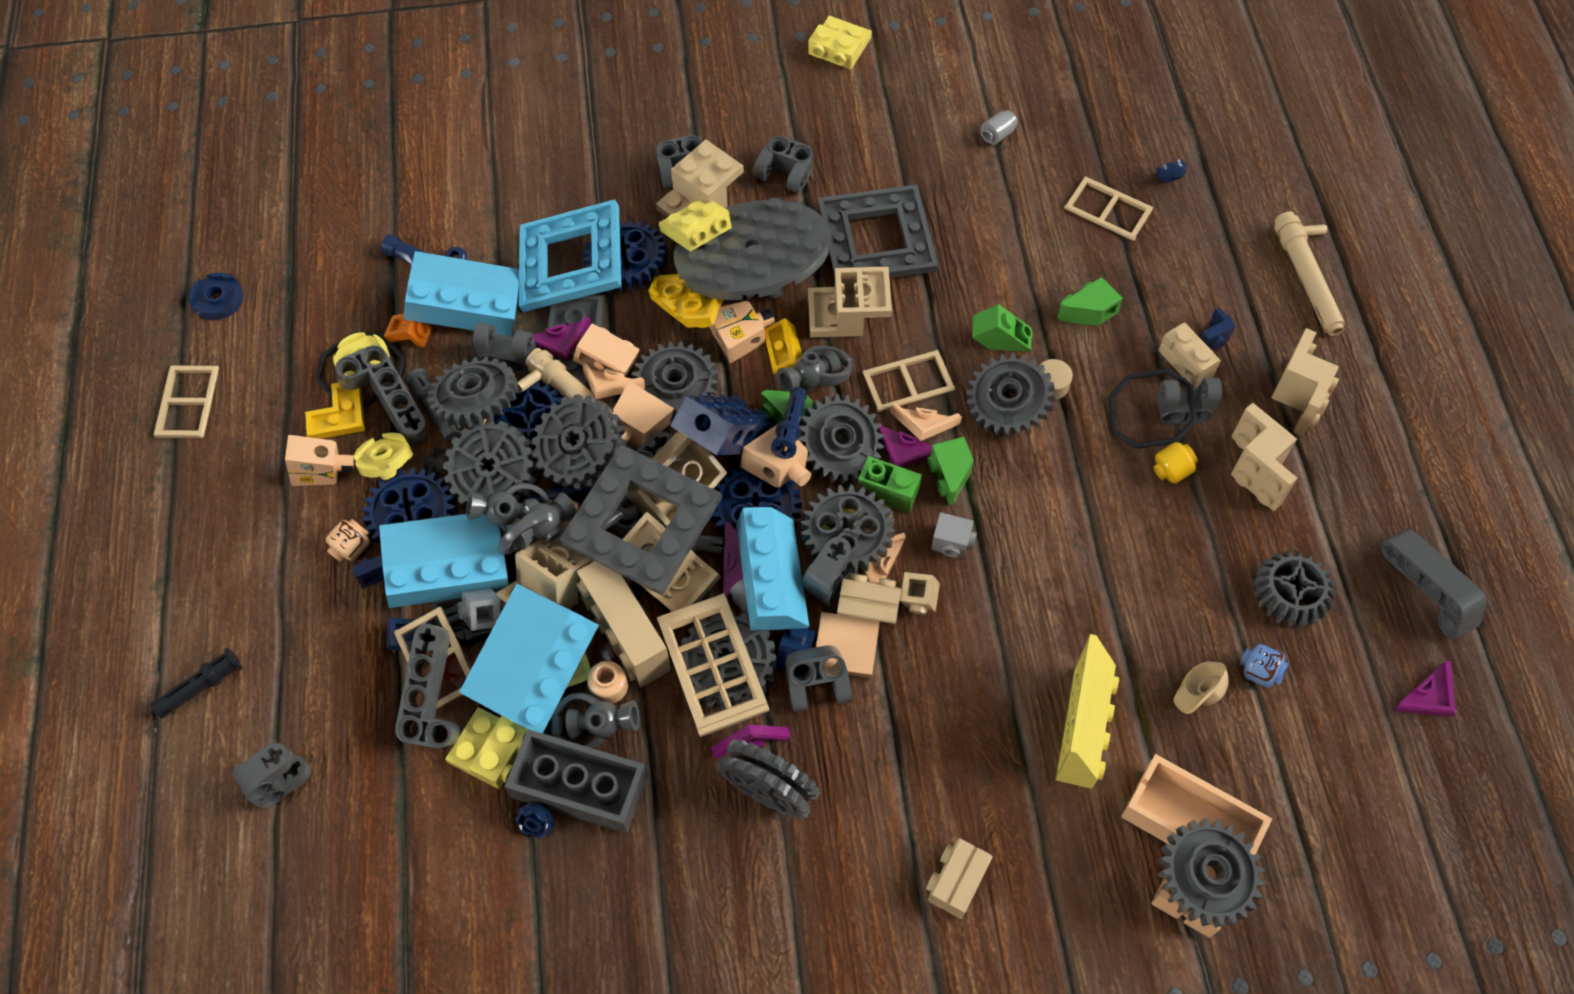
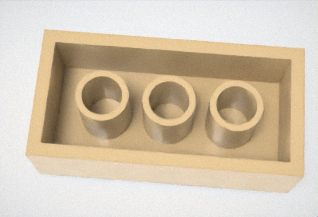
[576,561,671,688]

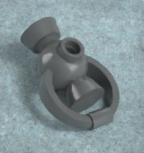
[777,346,853,392]
[466,483,551,533]
[498,492,577,555]
[550,693,640,749]

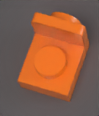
[384,313,432,348]

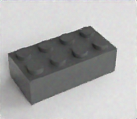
[505,729,648,833]

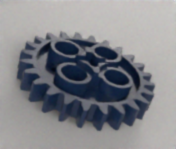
[583,220,667,292]
[362,467,457,544]
[711,467,802,536]

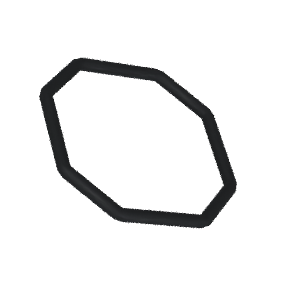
[316,332,405,406]
[1108,369,1197,449]

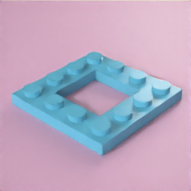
[519,199,621,312]

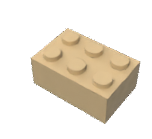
[626,432,727,528]

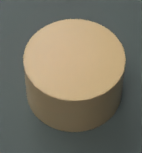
[1039,359,1073,400]

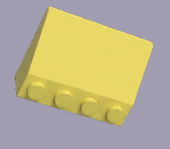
[1056,634,1119,789]

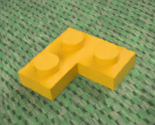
[305,383,365,439]

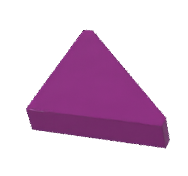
[533,317,591,361]
[877,424,932,468]
[723,522,743,598]
[1395,661,1456,717]
[711,724,791,759]

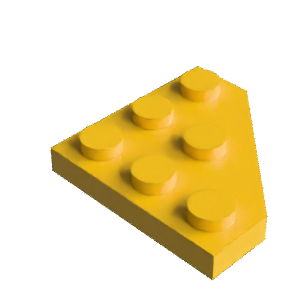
[648,274,723,328]

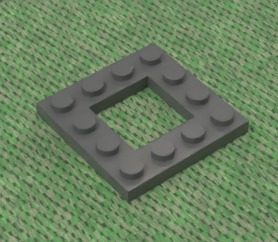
[818,184,938,281]
[559,444,722,596]

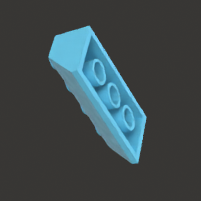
[736,507,809,631]

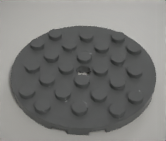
[674,198,830,300]

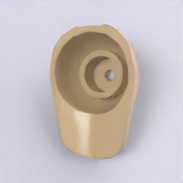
[1174,661,1229,714]

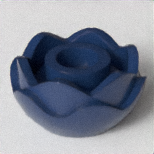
[1155,159,1187,183]
[516,802,554,839]

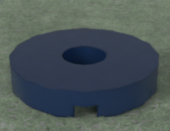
[188,272,244,320]

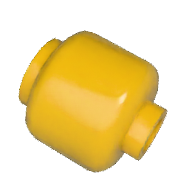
[1153,442,1198,484]

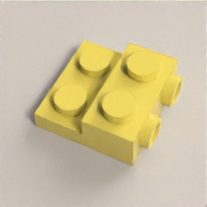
[808,16,872,69]
[659,200,732,252]
[445,707,528,790]

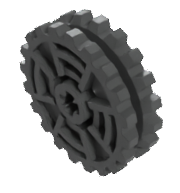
[532,394,626,490]
[443,420,540,511]
[681,611,776,710]
[716,739,820,820]

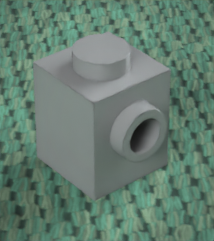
[931,512,977,558]
[458,588,500,631]

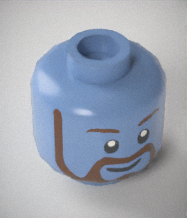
[1240,643,1289,688]

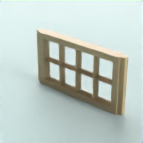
[657,594,770,737]

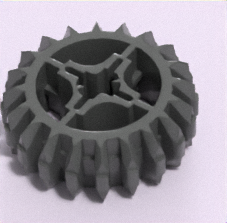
[1253,550,1337,628]

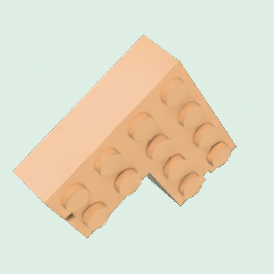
[1121,754,1272,938]

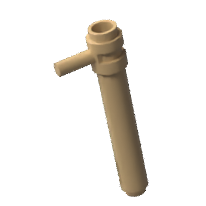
[1274,211,1345,336]
[517,348,639,451]

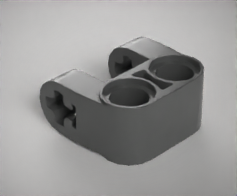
[657,135,703,189]
[752,136,813,194]
[473,322,536,375]
[1156,378,1222,425]
[803,537,852,607]
[785,645,852,713]
[232,743,311,809]

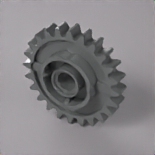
[632,341,719,419]
[966,353,1055,439]
[427,357,518,428]
[798,394,884,484]
[1157,818,1265,928]

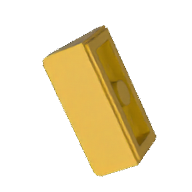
[764,318,802,375]

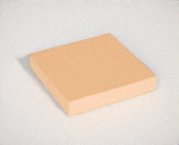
[816,612,880,679]

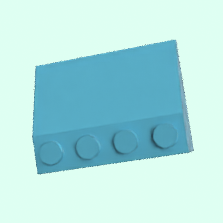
[404,251,519,337]
[379,514,508,608]
[459,584,599,733]

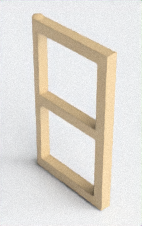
[1064,176,1153,241]
[862,350,955,412]
[154,366,219,439]
[394,607,471,709]

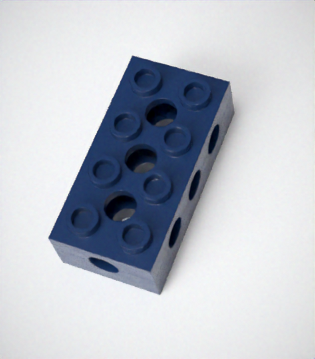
[670,393,775,455]

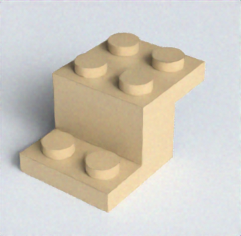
[656,140,744,218]
[808,267,892,338]
[1271,328,1339,437]
[1231,403,1297,511]
[622,512,721,612]
[496,527,594,609]

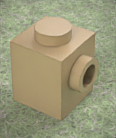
[900,572,940,615]

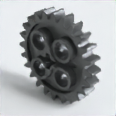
[801,485,895,575]

